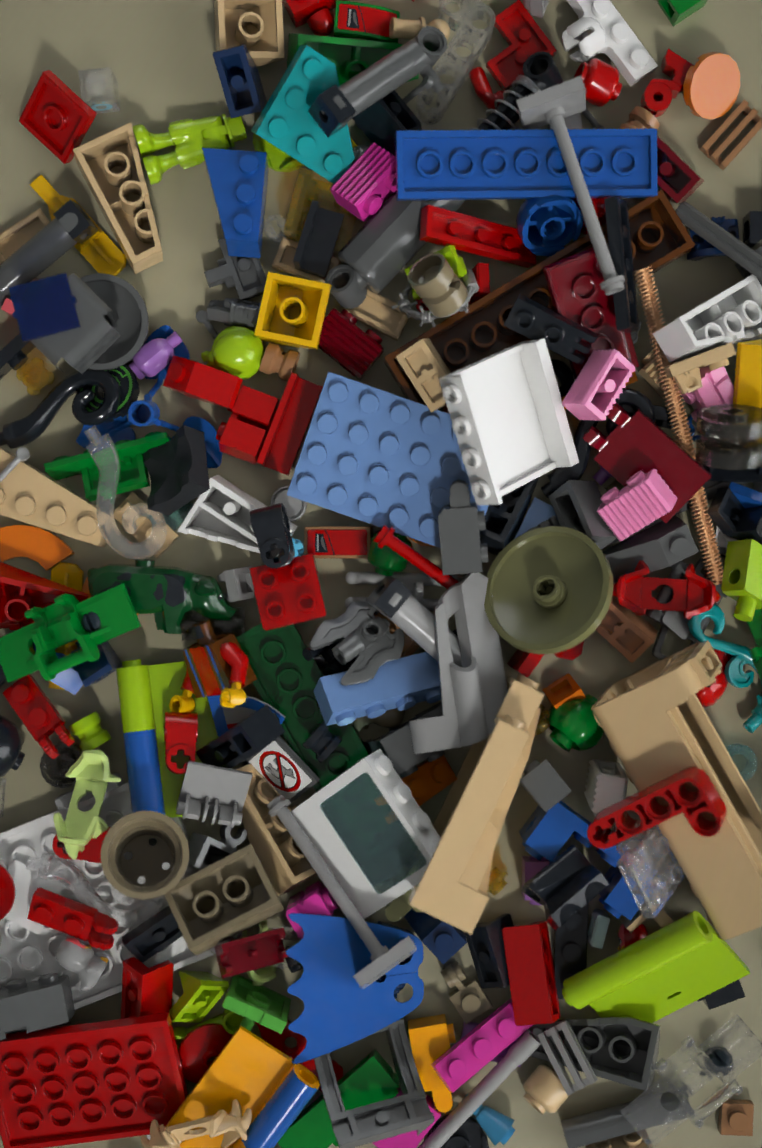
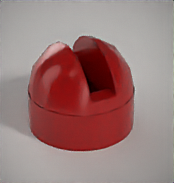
[306,8,335,36]

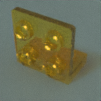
[284,167,357,252]

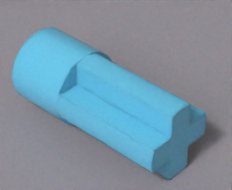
[292,538,304,558]

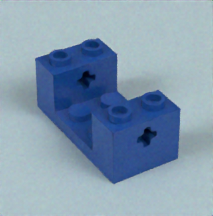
[519,801,662,921]

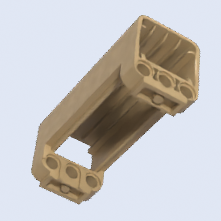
[591,640,762,940]

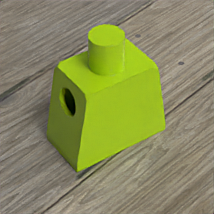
[721,539,762,622]

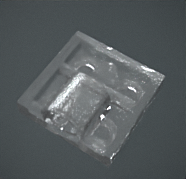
[616,825,685,918]

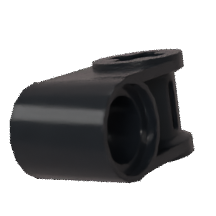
[250,503,295,568]

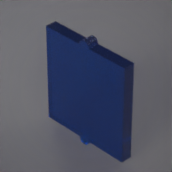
[9,273,81,342]

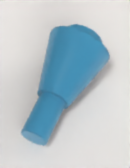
[462,1093,515,1146]

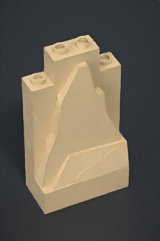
[409,673,544,935]

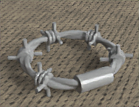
[391,268,479,328]

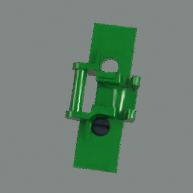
[0,583,141,683]

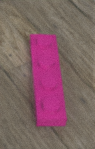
[431,998,533,1093]

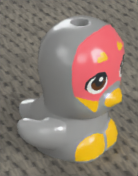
[56,938,109,991]

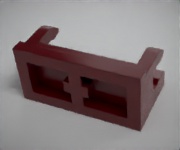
[214,927,289,979]

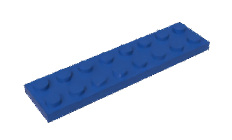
[395,129,658,201]

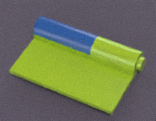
[116,659,218,818]

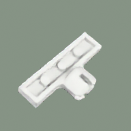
[562,0,658,87]

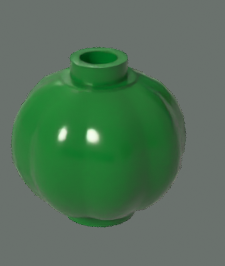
[547,694,605,752]

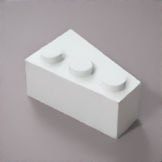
[177,475,298,557]

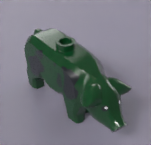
[87,559,237,634]

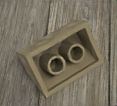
[164,844,284,956]

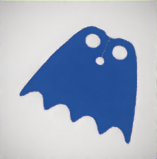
[286,913,424,1064]

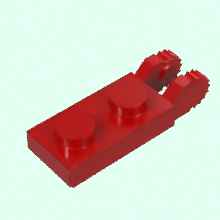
[2,674,75,759]
[27,888,119,951]

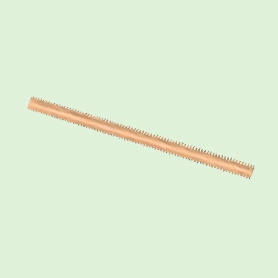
[634,266,724,585]

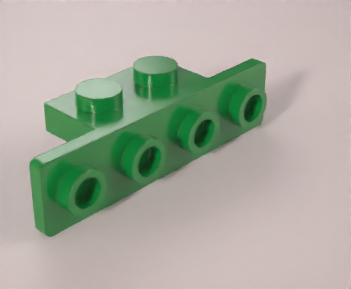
[44,431,171,502]

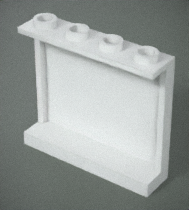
[439,338,579,505]

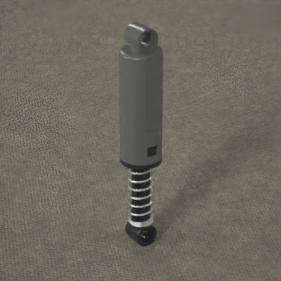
[325,51,563,309]

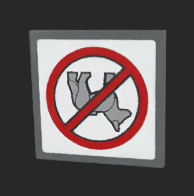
[244,736,320,803]

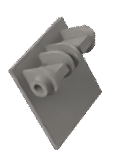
[176,761,253,828]

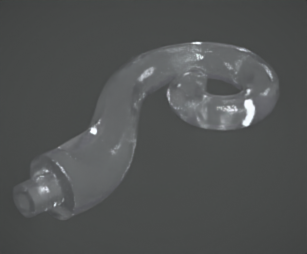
[84,425,167,560]
[26,852,163,927]

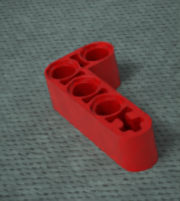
[587,767,727,849]

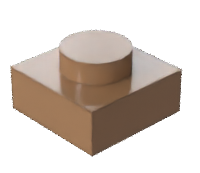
[718,1099,754,1136]

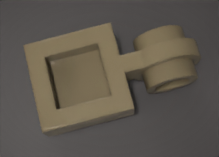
[441,961,493,1024]

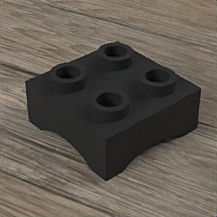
[143,425,210,515]

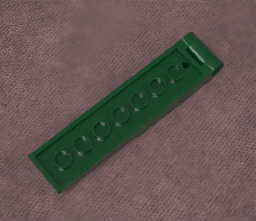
[236,623,418,886]

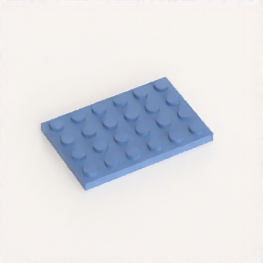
[287,371,489,548]

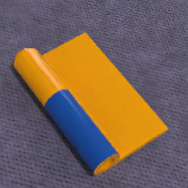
[165,1025,320,1148]

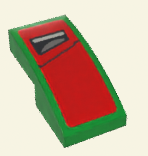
[334,0,400,43]

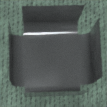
[18,273,121,374]

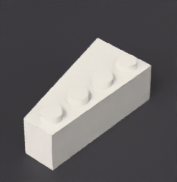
[653,274,762,362]

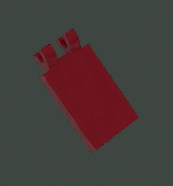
[583,402,711,524]

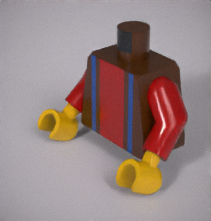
[169,620,257,713]

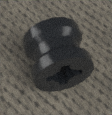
[302,721,343,763]

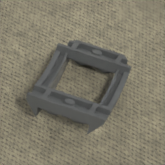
[314,1017,435,1148]

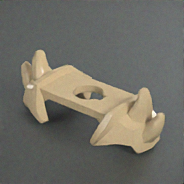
[141,1099,252,1148]

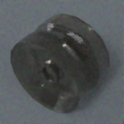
[695,404,762,470]

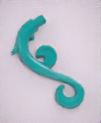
[688,604,762,733]

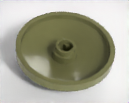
[484,526,613,654]

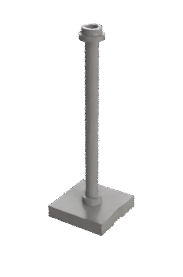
[516,76,625,295]
[267,795,417,989]

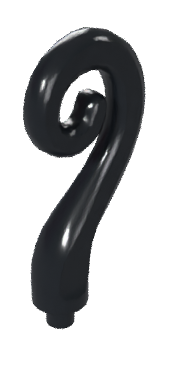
[0,369,121,449]
[541,388,655,498]

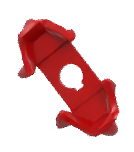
[612,560,721,619]

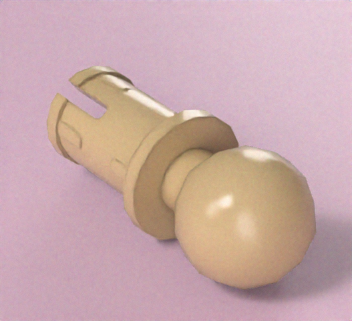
[389,17,450,40]

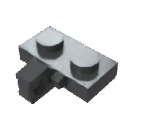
[204,238,266,300]

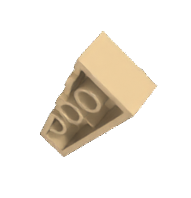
[0,447,115,547]

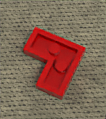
[486,0,557,91]

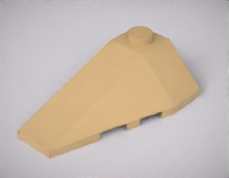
[236,763,317,897]

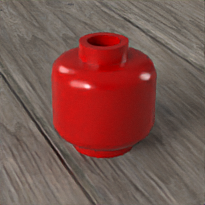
[573,58,622,107]

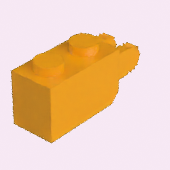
[408,1014,456,1114]

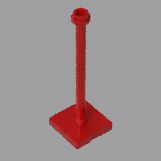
[373,525,544,678]

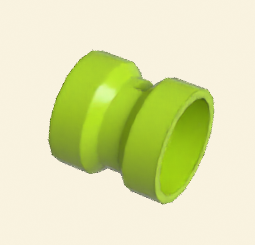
[68,711,112,752]

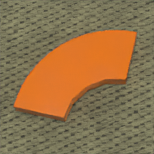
[0,525,74,571]

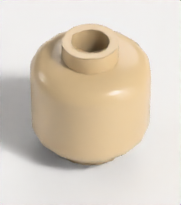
[523,1064,569,1114]

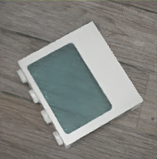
[291,749,441,919]

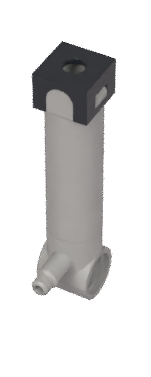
[366,575,462,667]

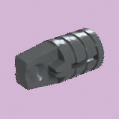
[207,298,261,330]

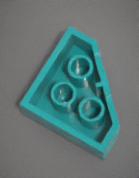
[251,45,355,184]

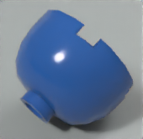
[516,194,583,256]

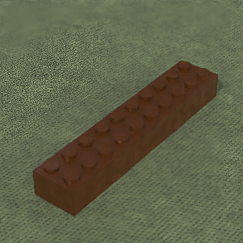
[384,189,695,405]

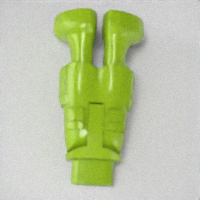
[132,114,247,185]

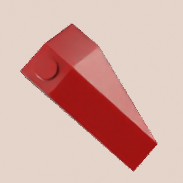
[0,562,89,630]

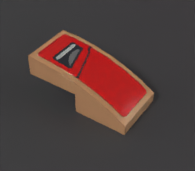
[304,526,373,559]

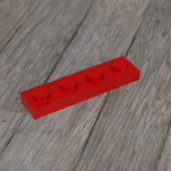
[420,205,536,268]

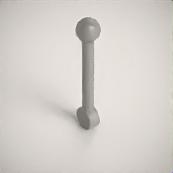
[0,447,30,482]

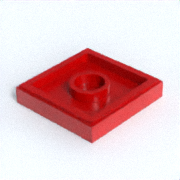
[19,70,97,164]

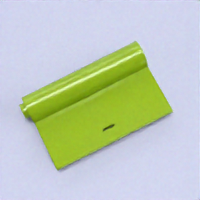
[562,910,750,1023]

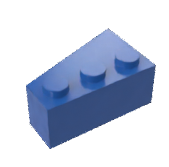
[202,148,269,258]

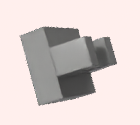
[217,566,256,602]

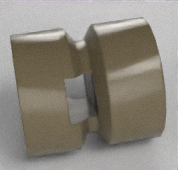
[408,253,468,317]

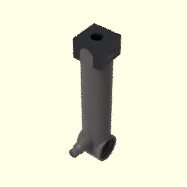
[308,26,447,138]
[0,200,99,307]

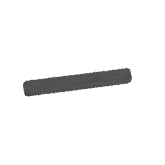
[675,201,762,281]

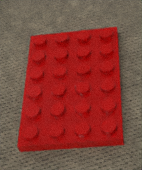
[0,1013,188,1148]

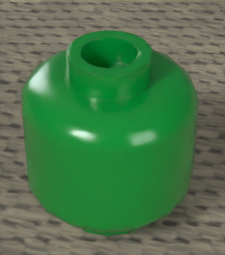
[367,531,412,576]

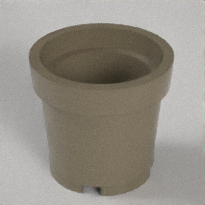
[101,811,189,900]

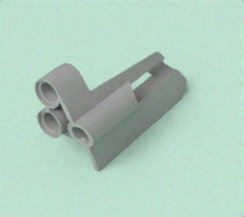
[409,572,508,754]

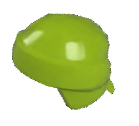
[201,326,265,380]

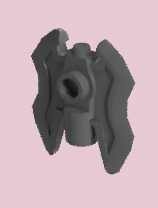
[309,601,404,686]

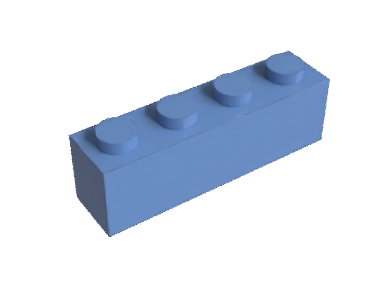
[313,652,441,726]

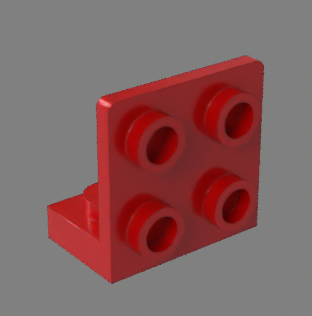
[249,553,326,631]

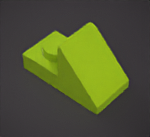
[170,970,229,1023]

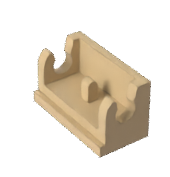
[396,338,451,413]

